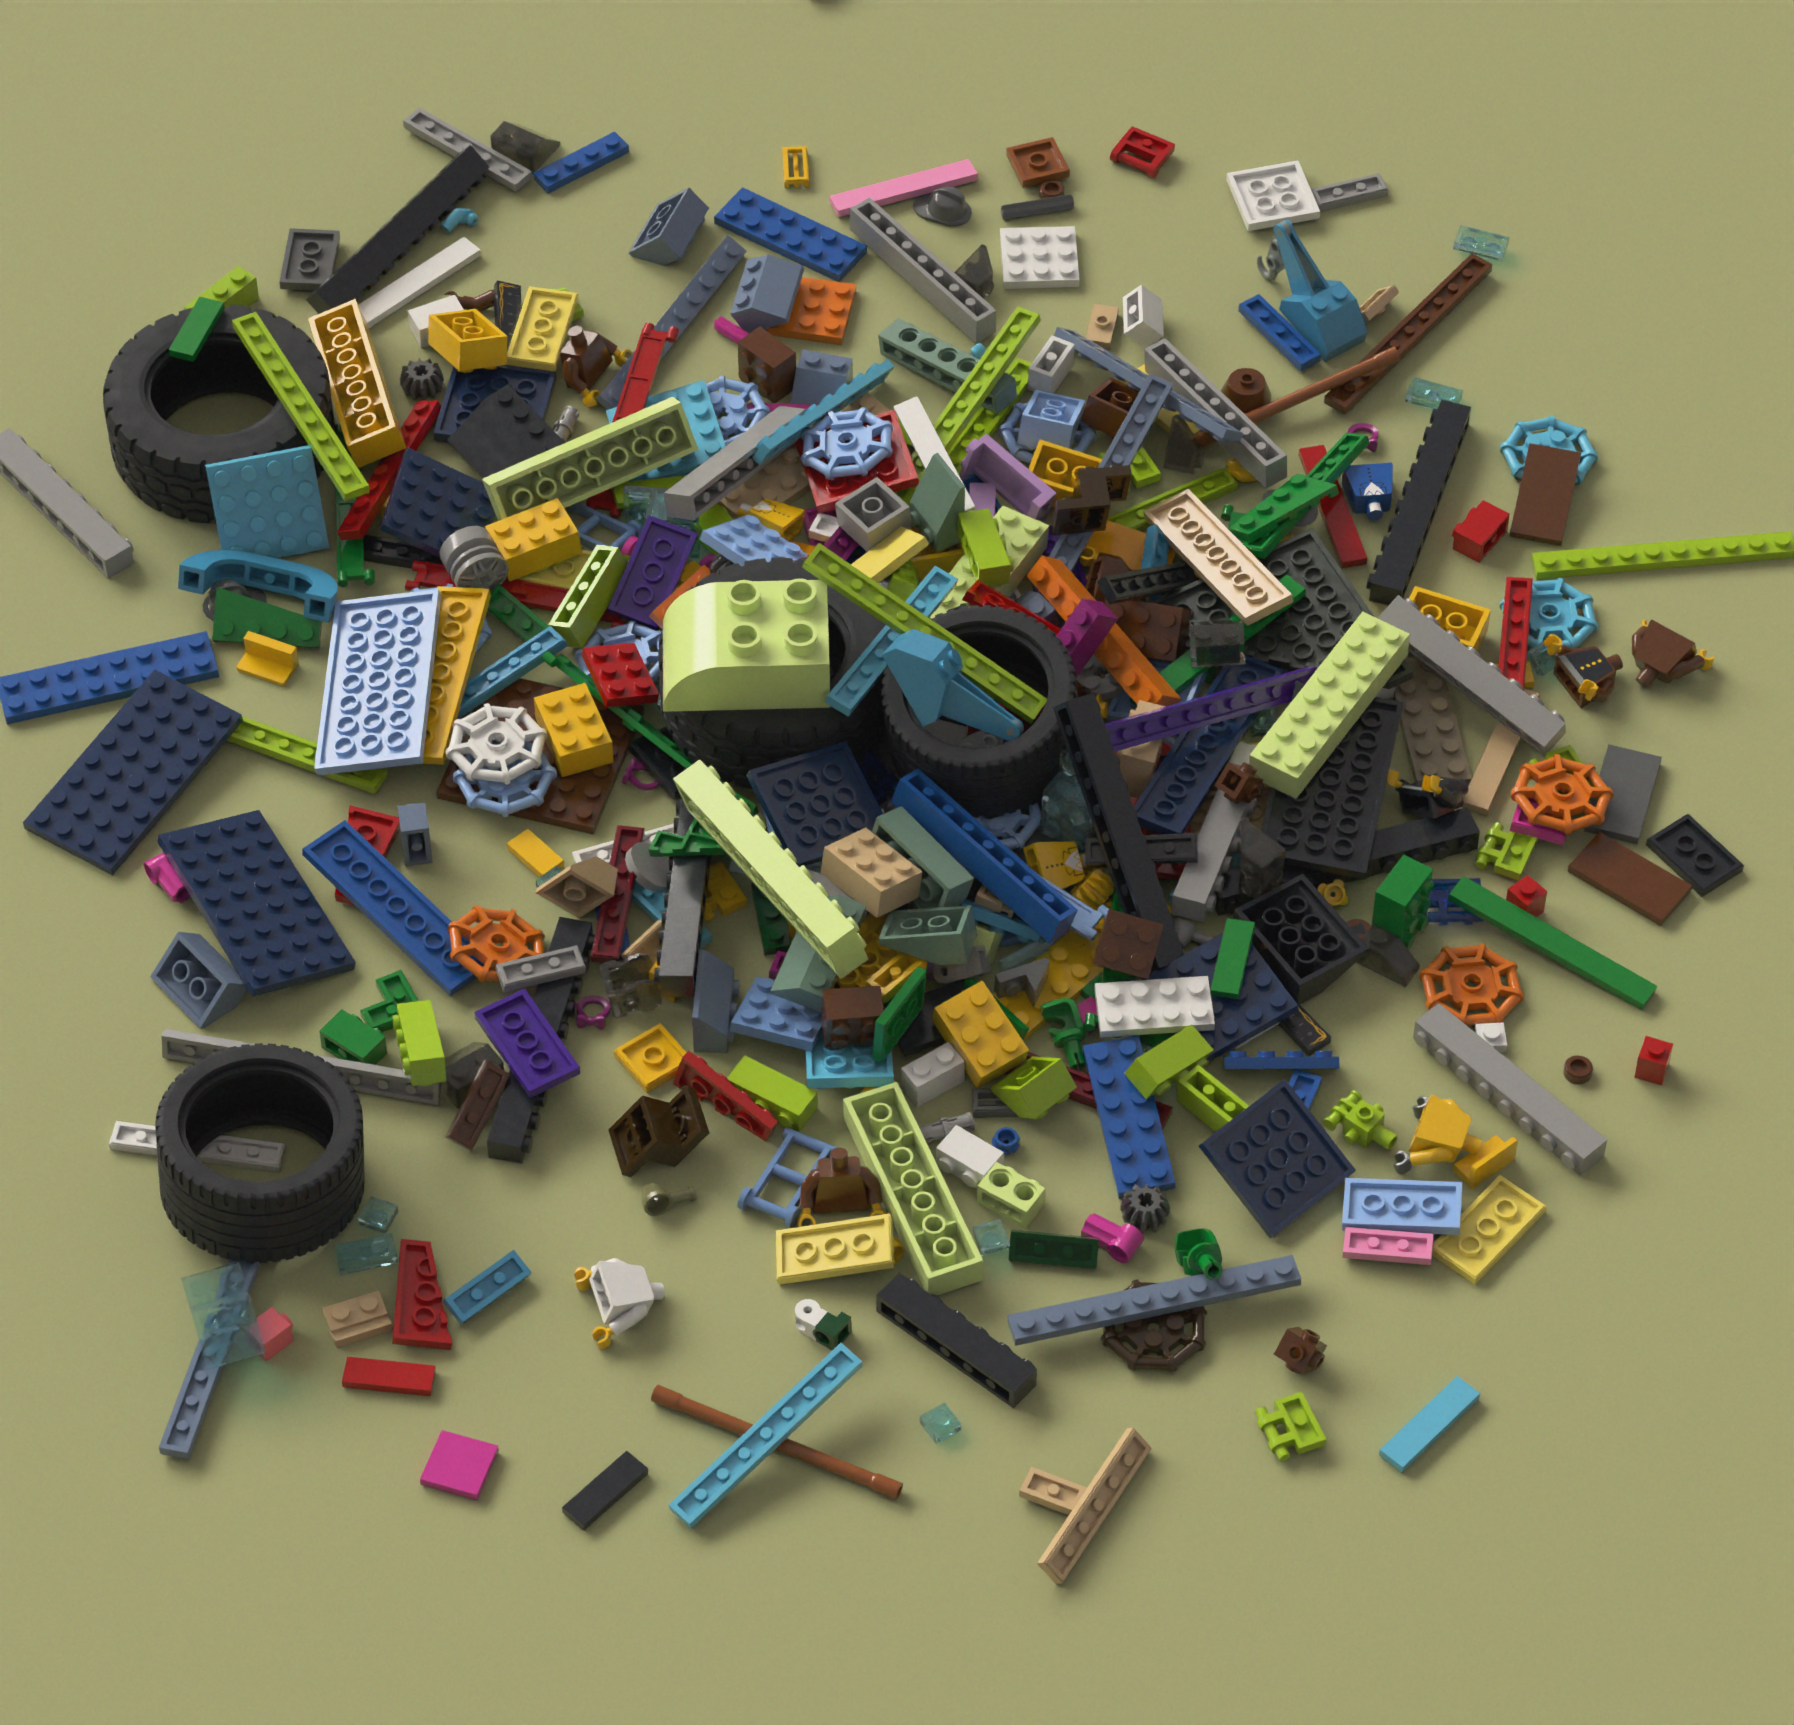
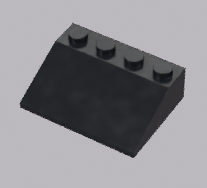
[447,385,566,479]
[1233,874,1369,1004]

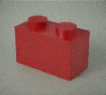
[1452,500,1510,563]

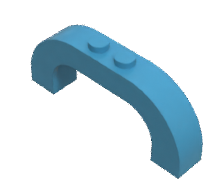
[178,550,338,623]

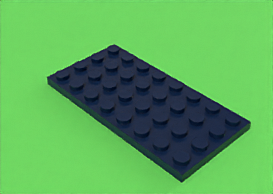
[23,669,243,876]
[157,810,356,997]

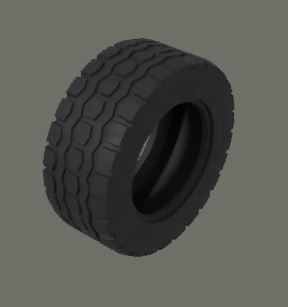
[103,305,335,524]
[658,558,886,789]

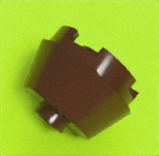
[1221,368,1271,414]

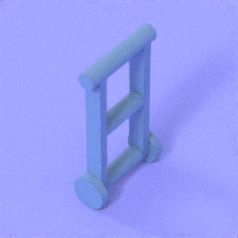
[566,502,643,551]
[737,1127,838,1229]

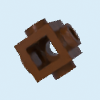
[1214,762,1264,804]
[1274,1327,1327,1374]

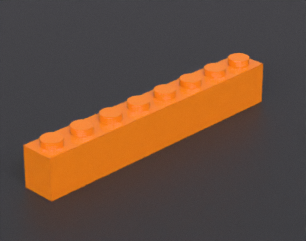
[1026,555,1182,707]

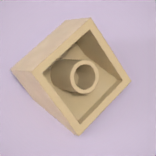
[535,856,618,918]

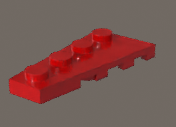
[962,580,1061,636]
[335,805,400,906]
[673,1051,778,1142]
[392,1239,452,1350]

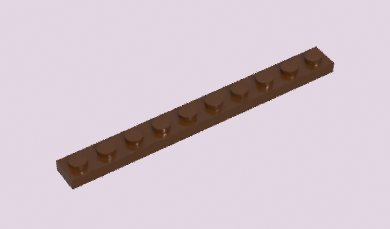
[1324,253,1493,415]

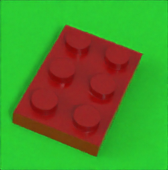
[582,643,659,707]

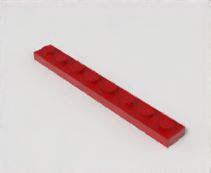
[337,400,441,540]

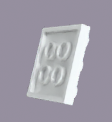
[1226,161,1320,231]
[1000,226,1079,289]

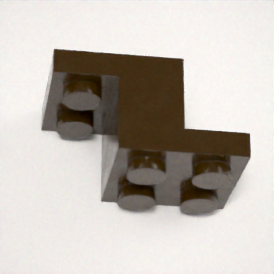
[1051,464,1132,535]
[608,1085,710,1177]

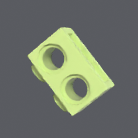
[977,1162,1045,1229]

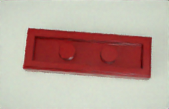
[342,1356,436,1396]

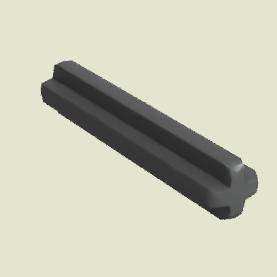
[1001,194,1074,220]

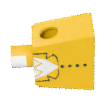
[737,499,805,542]
[1023,841,1092,889]

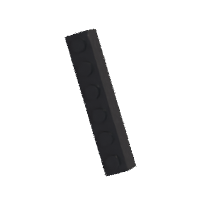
[876,1272,1037,1409]

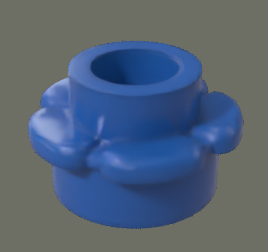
[992,1127,1020,1154]

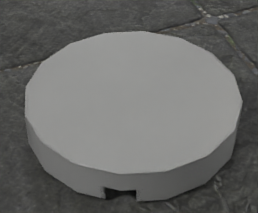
[625,842,672,893]

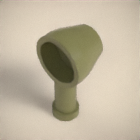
[642,1183,697,1216]

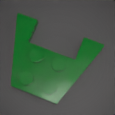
[648,792,758,857]

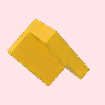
[236,631,299,686]
[1453,1135,1518,1189]

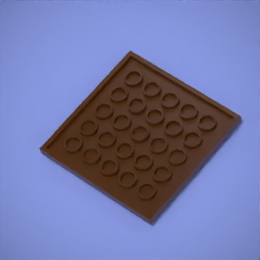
[436,678,644,834]

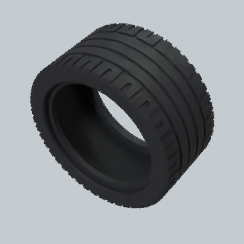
[881,605,1078,818]
[155,1043,365,1263]

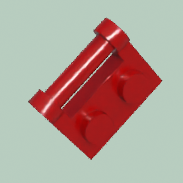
[1110,126,1175,178]

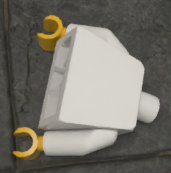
[574,1258,664,1349]

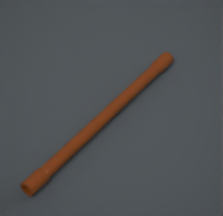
[1189,347,1400,451]
[651,1385,903,1500]

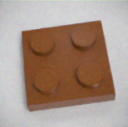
[1006,137,1070,188]

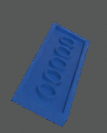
[714,187,867,282]
[1083,1035,1175,1199]

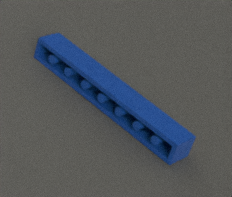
[891,769,1078,944]

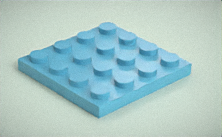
[606,380,726,481]
[205,445,329,558]

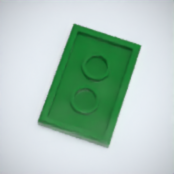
[872,966,927,1063]

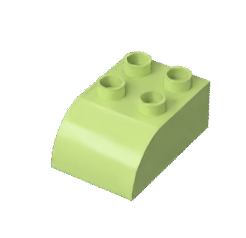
[663,579,830,712]

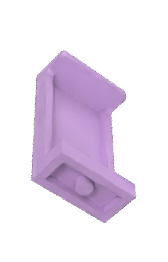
[959,434,1057,523]

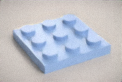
[699,515,809,566]

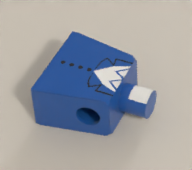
[1341,462,1393,521]

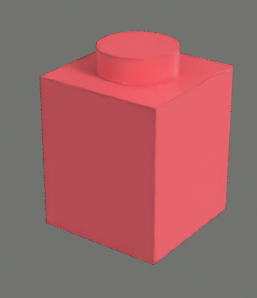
[244,1307,293,1361]

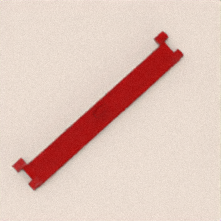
[586,322,679,519]
[405,561,627,628]

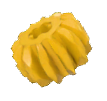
[1070,868,1115,911]

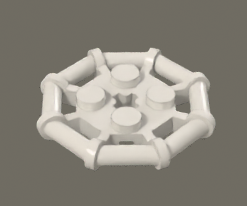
[446,703,548,785]

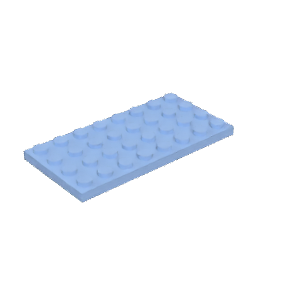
[314,589,441,776]

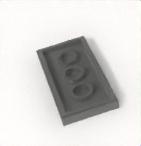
[1584,744,1662,844]

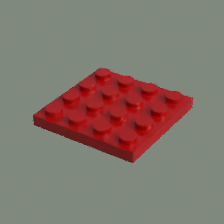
[795,410,919,514]

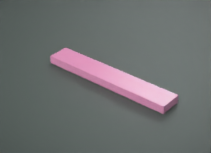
[829,159,978,218]

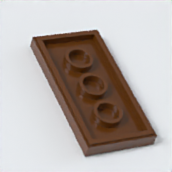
[1510,443,1581,546]
[1568,832,1692,926]

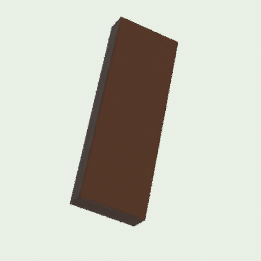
[445,1060,510,1151]

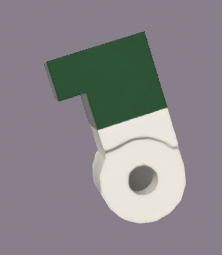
[795,1299,852,1350]

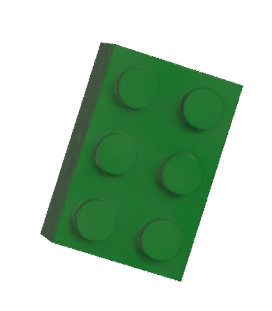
[1369,854,1434,958]

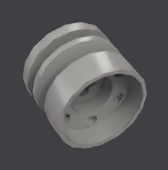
[439,526,508,593]

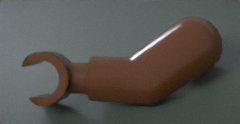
[444,289,494,312]

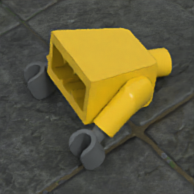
[1393,1094,1482,1174]

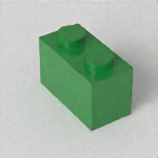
[319,1009,387,1065]

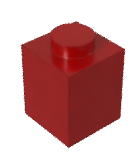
[1506,875,1547,917]
[1634,1036,1673,1086]

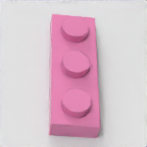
[1343,1227,1434,1265]

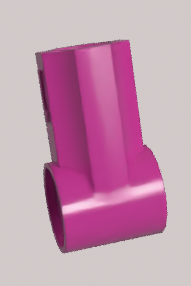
[143,852,190,903]
[1081,1213,1144,1263]

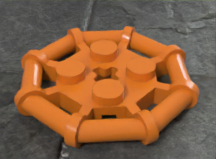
[1510,754,1614,835]
[447,905,545,983]
[1419,943,1524,1026]

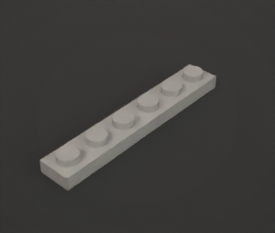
[403,107,532,192]

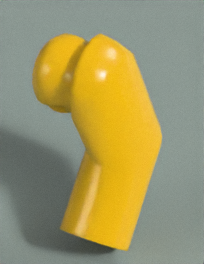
[1226,458,1258,483]

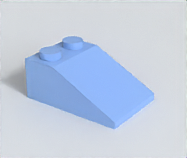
[1017,390,1085,450]

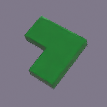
[360,970,418,1032]

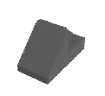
[994,957,1050,1007]

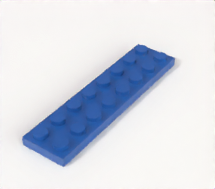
[0,631,219,724]
[302,820,484,996]

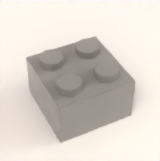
[835,477,912,552]

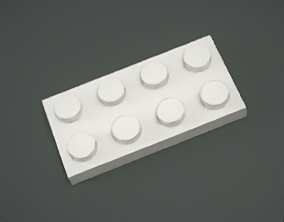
[1094,976,1215,1038]

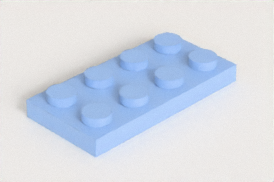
[1342,1178,1462,1235]

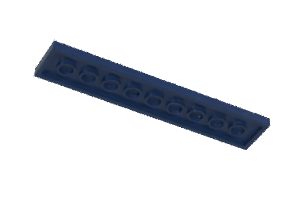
[1133,651,1283,834]

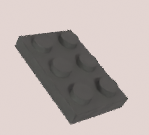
[279,228,340,291]

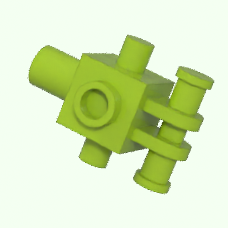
[1323,1090,1398,1150]

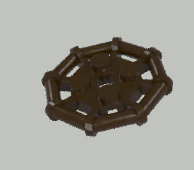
[1100,1279,1207,1373]

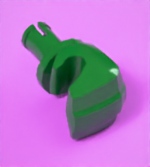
[1040,998,1086,1070]
[1174,1228,1223,1280]

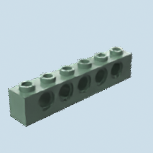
[878,318,1017,414]

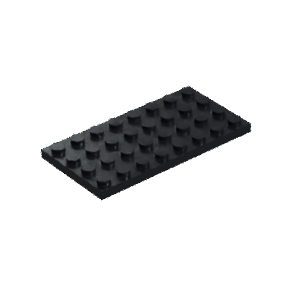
[1255,682,1403,880]

